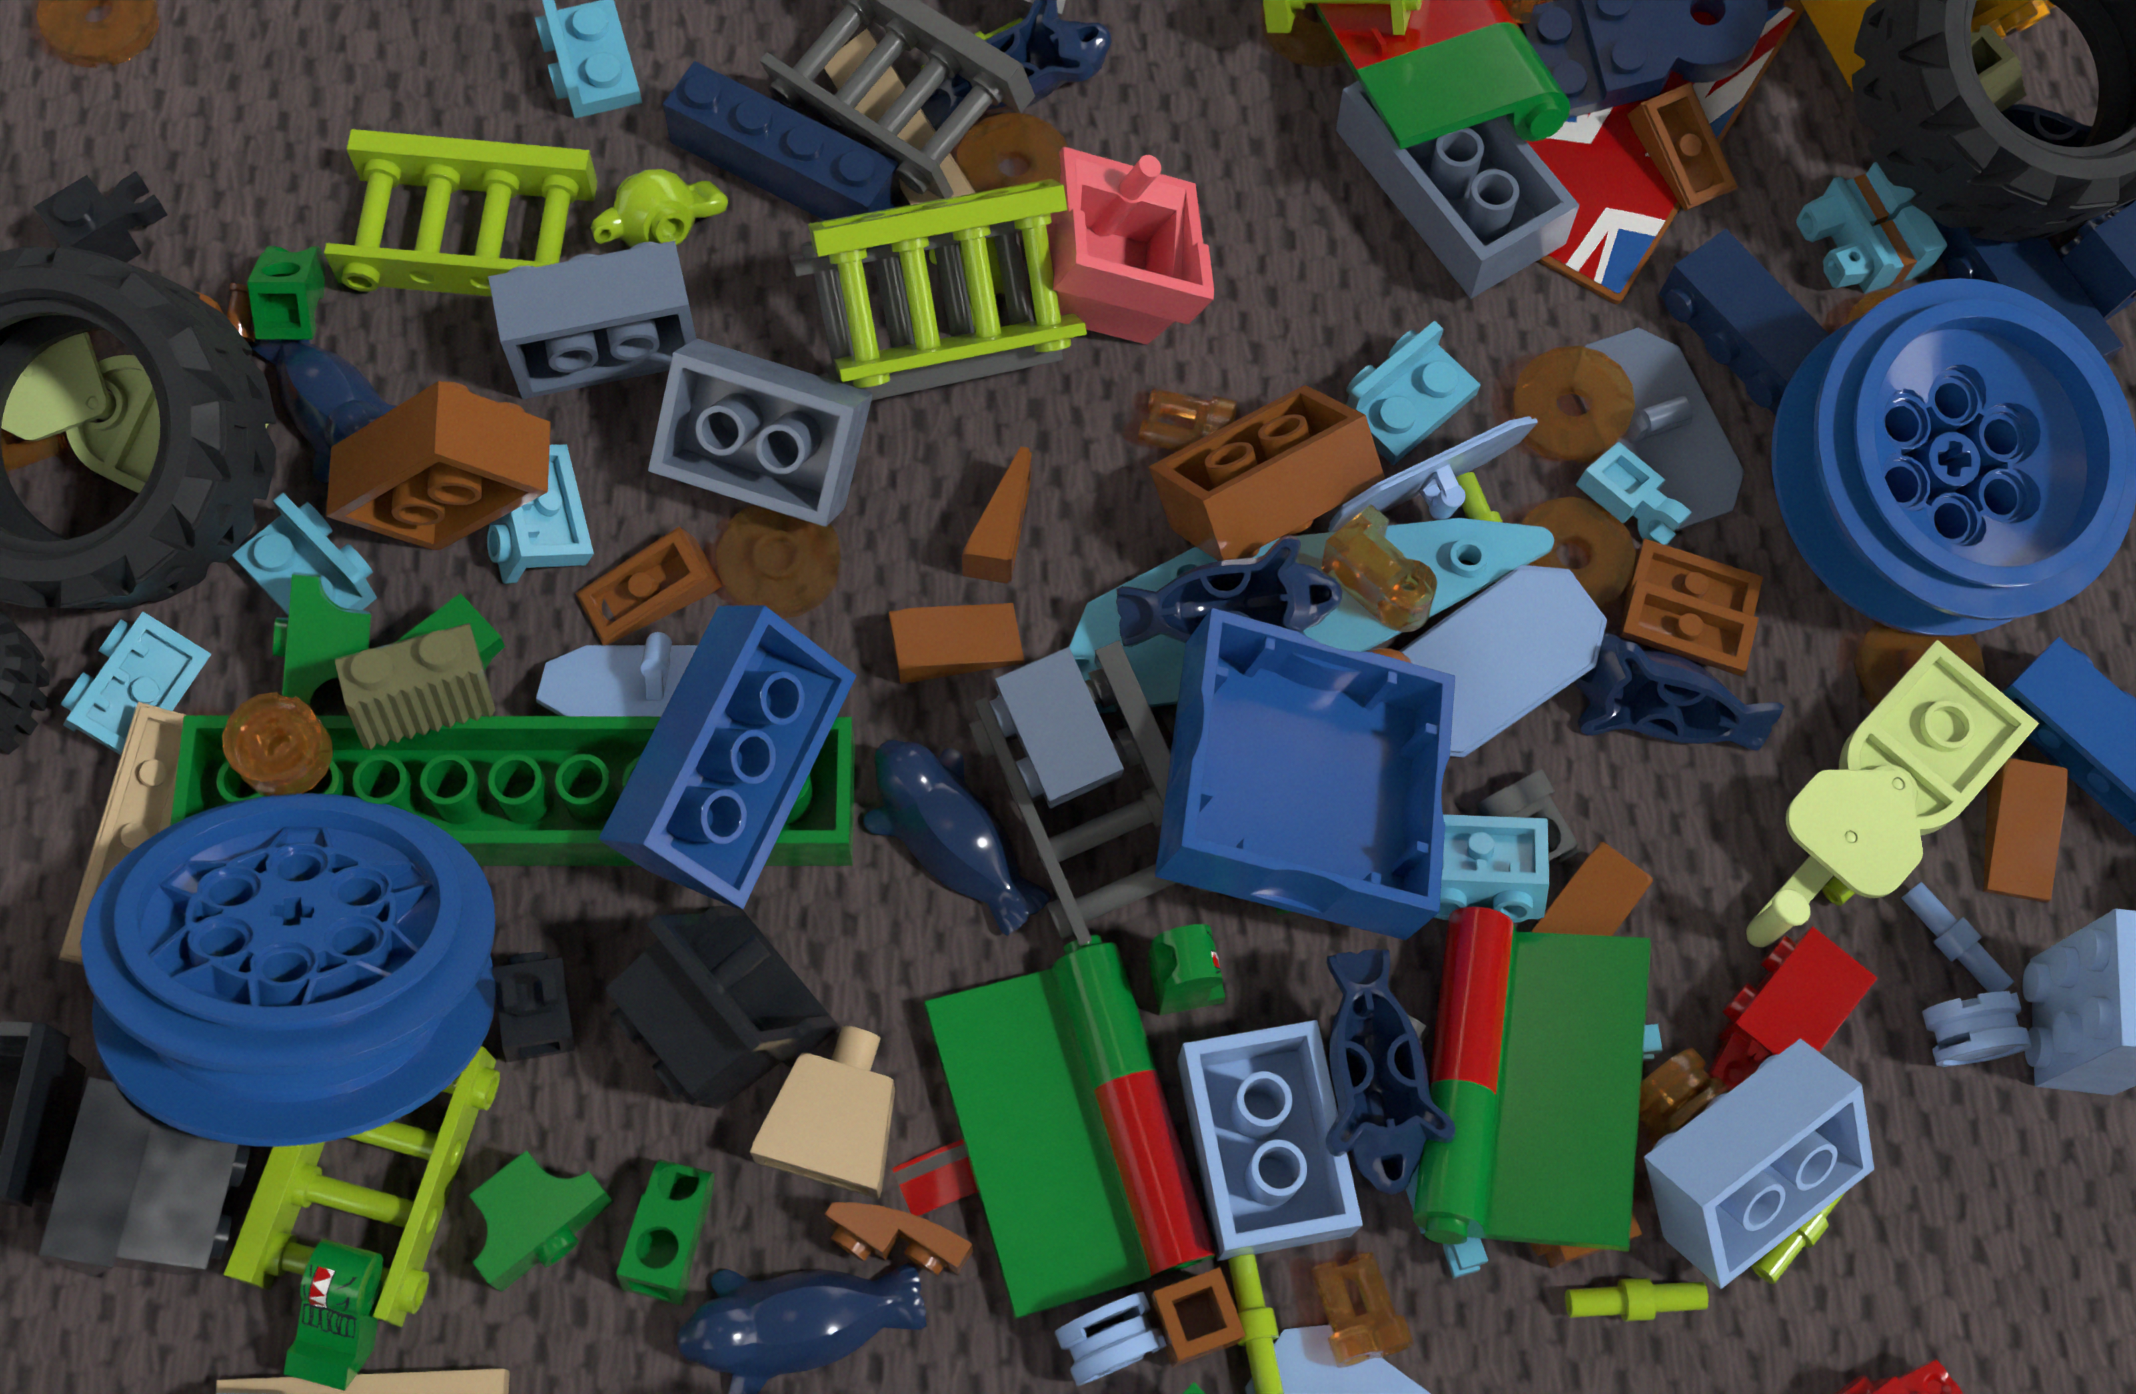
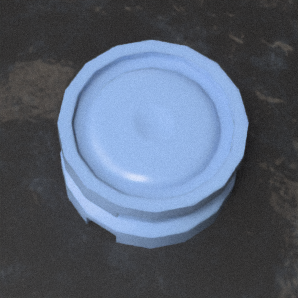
[1922,991,2031,1067]
[1055,1292,1166,1386]

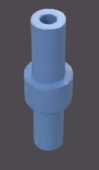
[1901,882,2014,993]

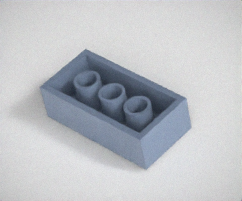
[1336,81,1579,299]

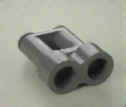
[1476,769,1583,869]

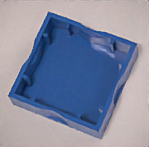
[1155,608,1455,940]

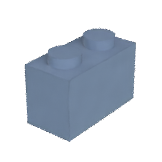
[989,647,1124,809]

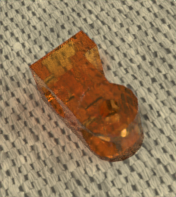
[1321,504,1437,632]

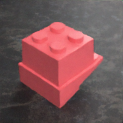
[1046,146,1214,345]

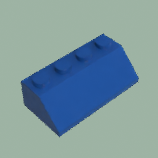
[598,605,857,909]

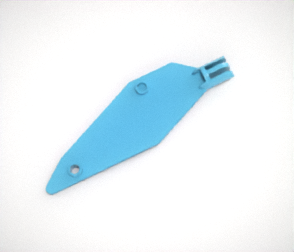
[997,518,1554,714]

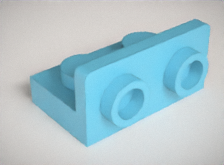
[535,0,642,119]
[1346,321,1481,465]
[487,444,594,583]
[232,493,377,616]
[60,611,211,755]
[1435,815,1549,923]

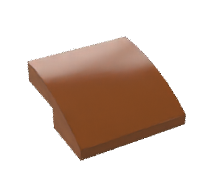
[1620,538,1763,677]

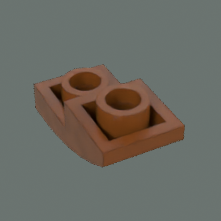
[825,1202,973,1276]

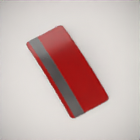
[892,1140,978,1216]

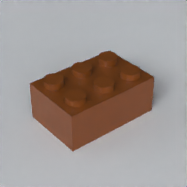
[326,381,551,550]
[1148,385,1385,561]

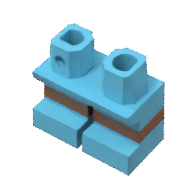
[1796,162,1947,293]

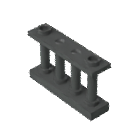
[759,0,1035,199]
[789,220,1063,400]
[969,640,1211,946]

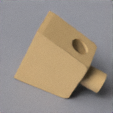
[750,1026,895,1199]

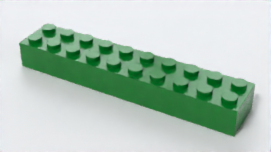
[170,715,855,866]

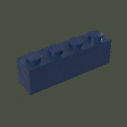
[663,61,901,221]
[1932,218,2124,364]
[1659,229,1829,416]

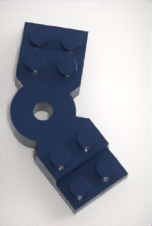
[1518,0,1786,118]

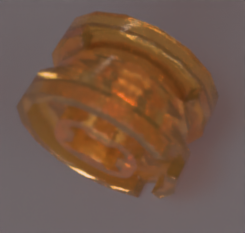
[223,692,333,796]
[1639,1047,1731,1146]

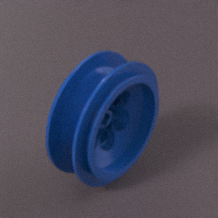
[1771,278,2136,637]
[81,793,496,1147]

